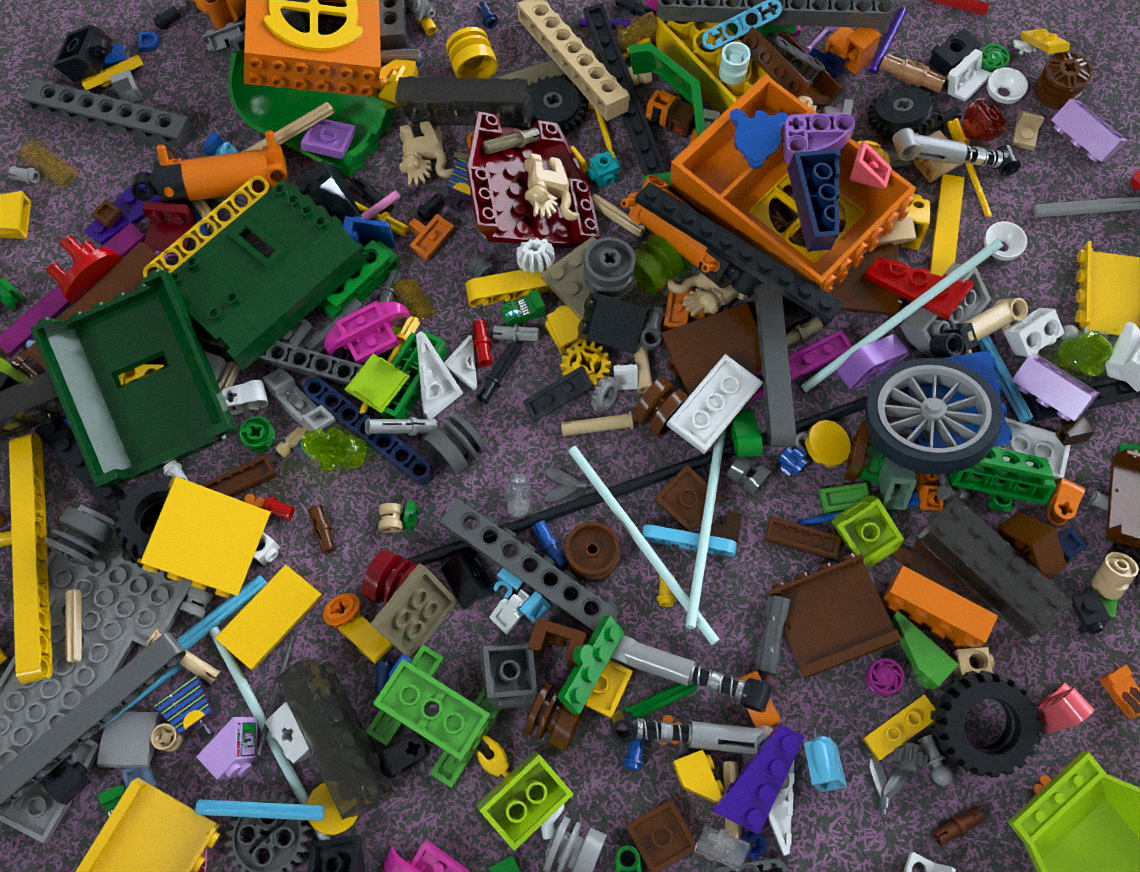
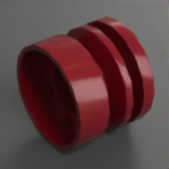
[361,549,418,605]

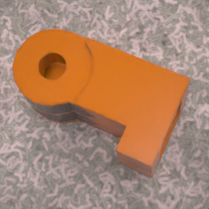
[1099,664,1140,720]

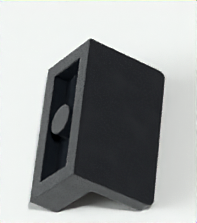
[441,550,495,610]

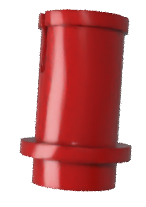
[262,497,295,521]

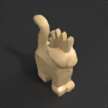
[399,121,455,187]
[523,154,580,221]
[667,272,748,316]

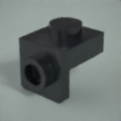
[1070,591,1111,635]

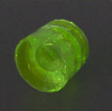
[634,234,684,295]

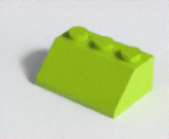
[476,750,574,851]

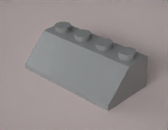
[900,263,991,359]

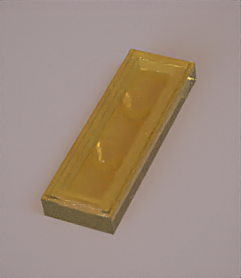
[18,138,79,189]

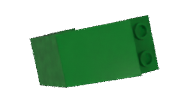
[628,42,705,196]

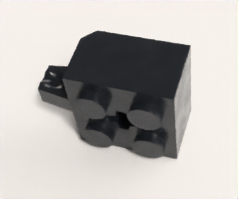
[53,25,113,82]

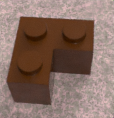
[997,511,1067,583]

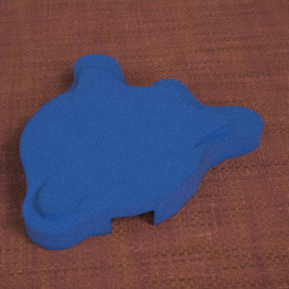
[730,109,789,169]

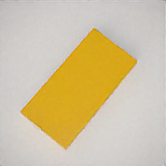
[215,565,323,672]

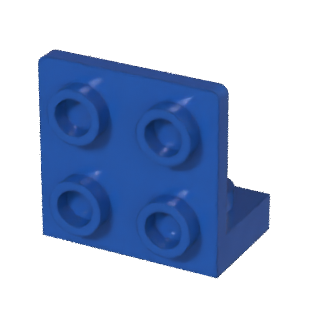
[343,216,396,248]

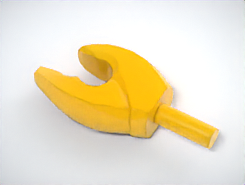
[476,735,510,778]

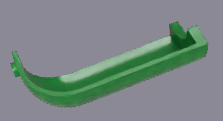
[228,50,397,177]

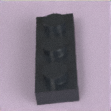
[523,366,595,422]

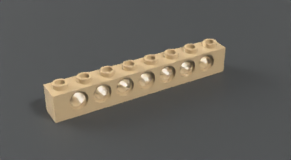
[517,0,630,121]

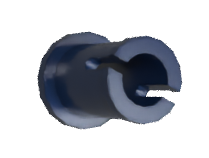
[477,1,498,29]
[374,662,393,693]

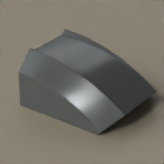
[479,643,538,709]

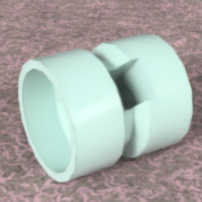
[719,42,751,85]

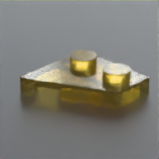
[616,11,659,50]

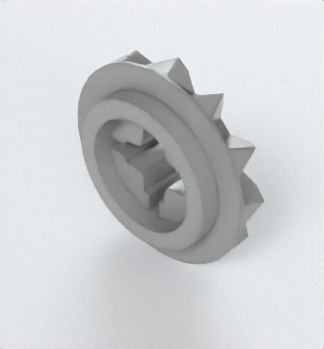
[591,376,618,413]

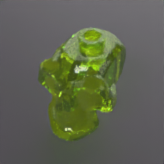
[1057,330,1113,376]
[301,427,367,472]

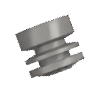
[543,816,607,872]

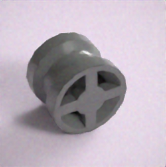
[467,254,496,278]

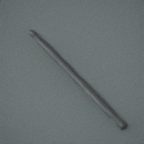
[256,636,295,756]

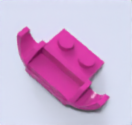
[324,301,411,364]
[383,840,470,872]

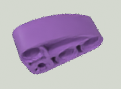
[783,113,855,164]
[836,334,910,391]

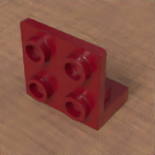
[142,201,195,254]

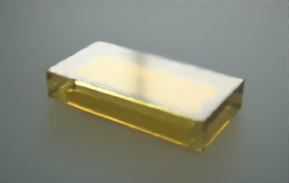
[394,279,436,320]

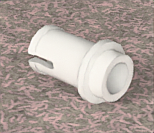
[163,461,189,481]

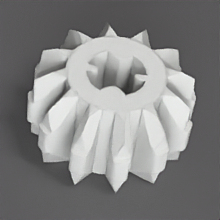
[516,238,555,275]

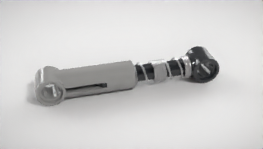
[892,128,1021,176]
[610,635,773,713]
[610,710,773,755]

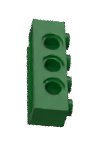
[317,240,401,320]
[379,331,448,419]
[949,447,1056,505]

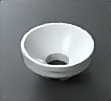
[987,68,1028,104]
[984,221,1027,261]

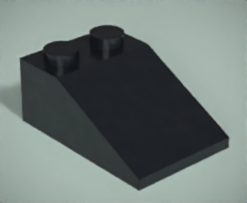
[294,160,362,224]
[308,835,365,872]

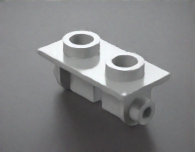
[406,0,436,21]
[202,22,245,53]

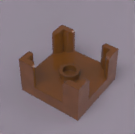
[528,618,587,669]

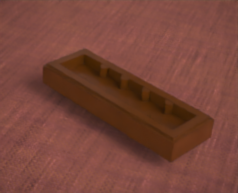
[201,454,277,497]
[763,516,842,561]

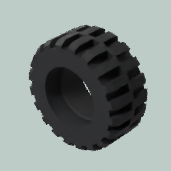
[113,476,194,572]
[930,670,1042,778]

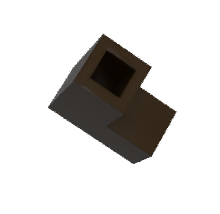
[1056,415,1095,446]
[710,511,743,545]

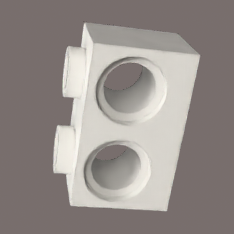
[1004,308,1064,357]

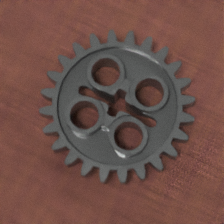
[225,791,312,872]

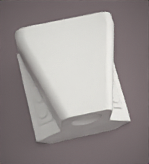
[1105,322,1140,392]

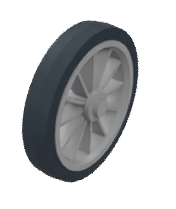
[865,358,1002,475]

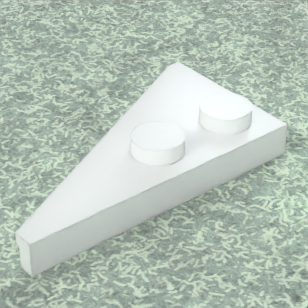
[416,331,463,419]
[767,761,794,856]

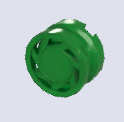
[981,44,1010,74]
[0,277,27,312]
[239,416,276,453]

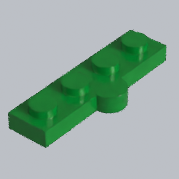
[557,616,624,714]

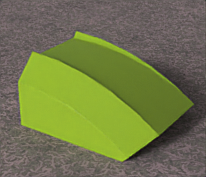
[832,495,904,567]

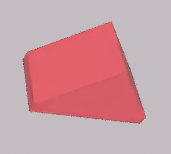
[849,141,892,189]

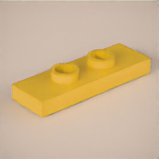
[1021,29,1070,54]
[81,55,143,90]
[862,694,936,761]

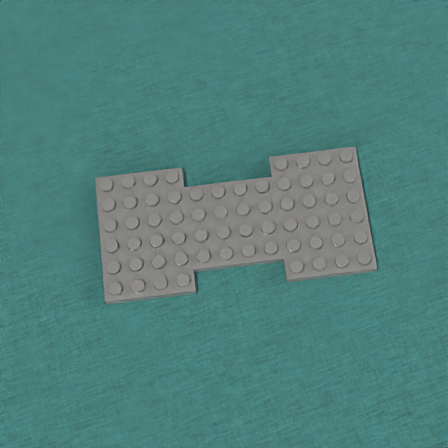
[0,505,192,844]

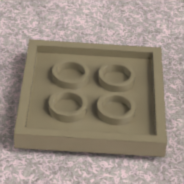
[541,236,638,320]
[370,563,458,660]

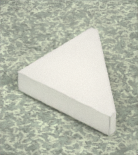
[444,335,477,391]

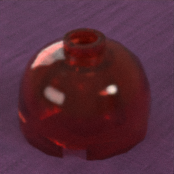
[964,97,1008,142]

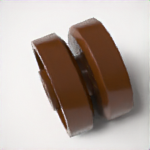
[632,377,689,438]
[565,521,620,582]

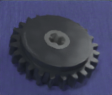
[519,75,587,135]
[868,86,939,140]

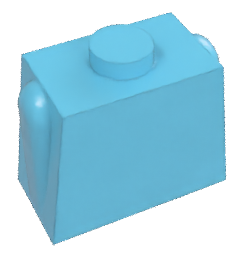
[804,736,847,792]

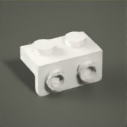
[947,49,991,101]

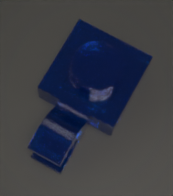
[809,48,847,79]

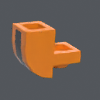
[646,89,681,128]

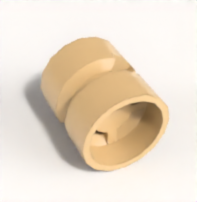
[1091,552,1139,600]

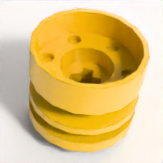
[445,27,498,85]

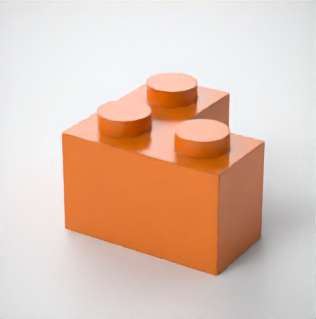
[824,27,881,75]

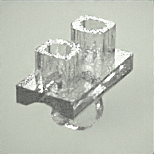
[505,474,532,518]
[694,825,750,872]

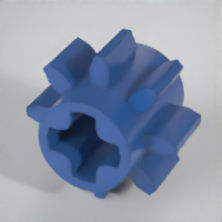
[778,446,808,476]

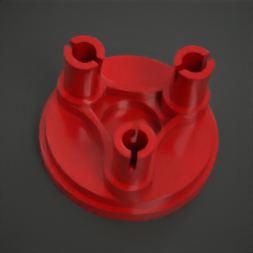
[46,235,122,303]

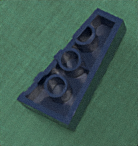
[787,148,841,252]

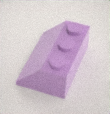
[1051,99,1128,162]
[1011,354,1100,421]

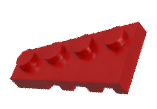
[865,257,974,320]

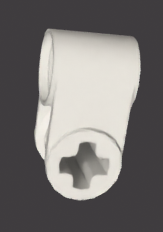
[221,380,268,415]

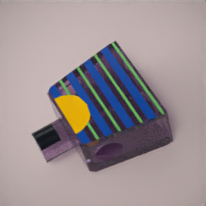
[447,158,473,213]
[154,675,218,742]

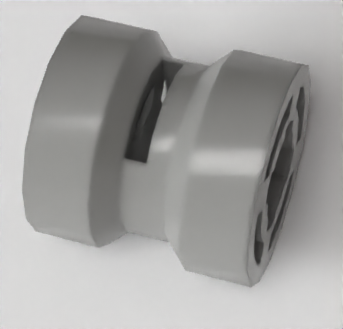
[180,586,214,619]

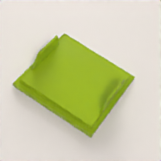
[344,354,410,413]

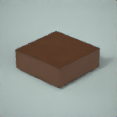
[91,199,124,229]

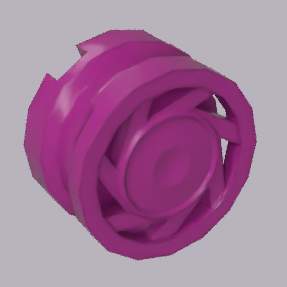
[865,658,905,697]

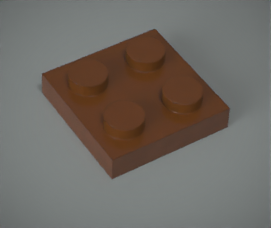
[844,420,872,482]
[653,465,722,532]
[626,799,698,872]

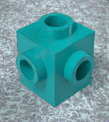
[587,151,621,189]

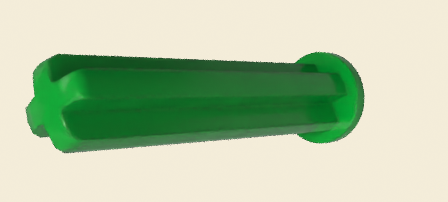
[623,682,697,719]

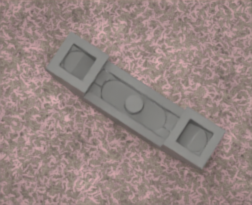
[262,368,336,433]

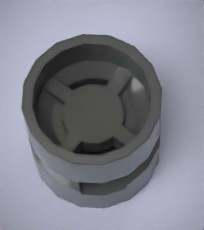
[726,457,773,496]

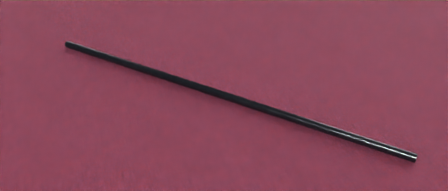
[403,389,904,566]

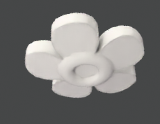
[1013,40,1037,54]

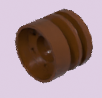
[1035,51,1092,110]
[524,683,587,752]

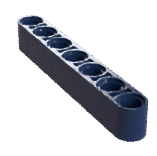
[303,377,433,486]

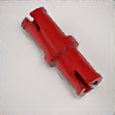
[472,320,493,367]

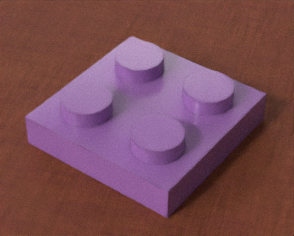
[301,119,356,159]

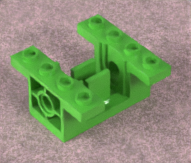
[366,645,502,789]

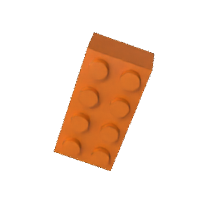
[881,566,998,649]

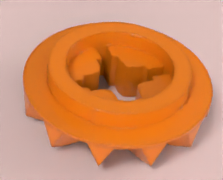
[323,593,362,629]

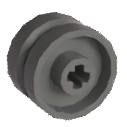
[583,237,636,297]

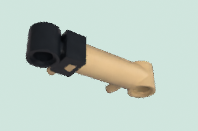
[929,298,1028,357]

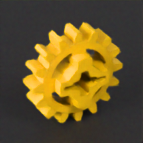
[560,341,611,391]

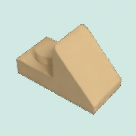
[1012,109,1044,150]

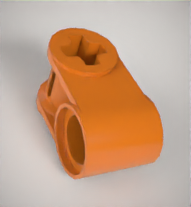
[1046,477,1085,526]

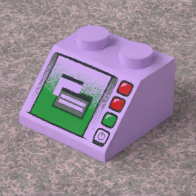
[197,717,258,780]

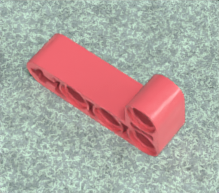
[1036,682,1095,734]

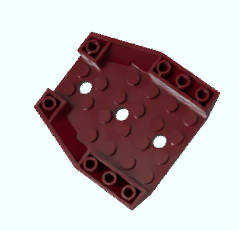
[466,112,600,248]

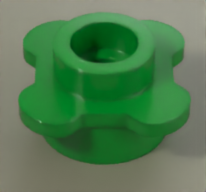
[988,493,1013,513]

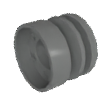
[423,412,487,476]
[44,506,114,568]

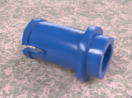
[623,738,646,771]

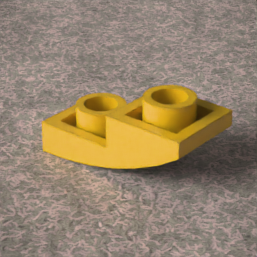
[338,614,393,664]

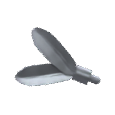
[545,468,594,503]
[869,757,909,816]

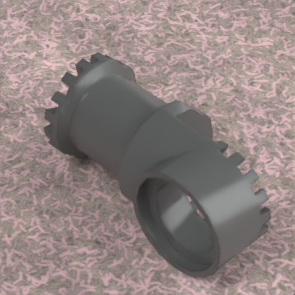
[639,306,666,351]

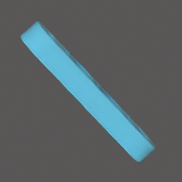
[702,0,782,50]
[642,525,737,557]

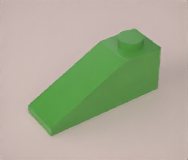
[890,611,958,690]

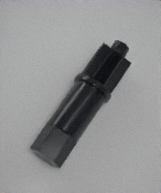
[350,177,395,213]

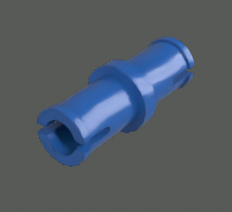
[531,520,567,569]

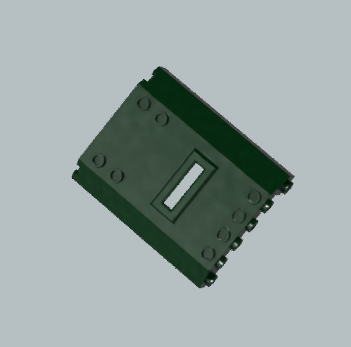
[171,180,367,371]
[30,269,237,488]

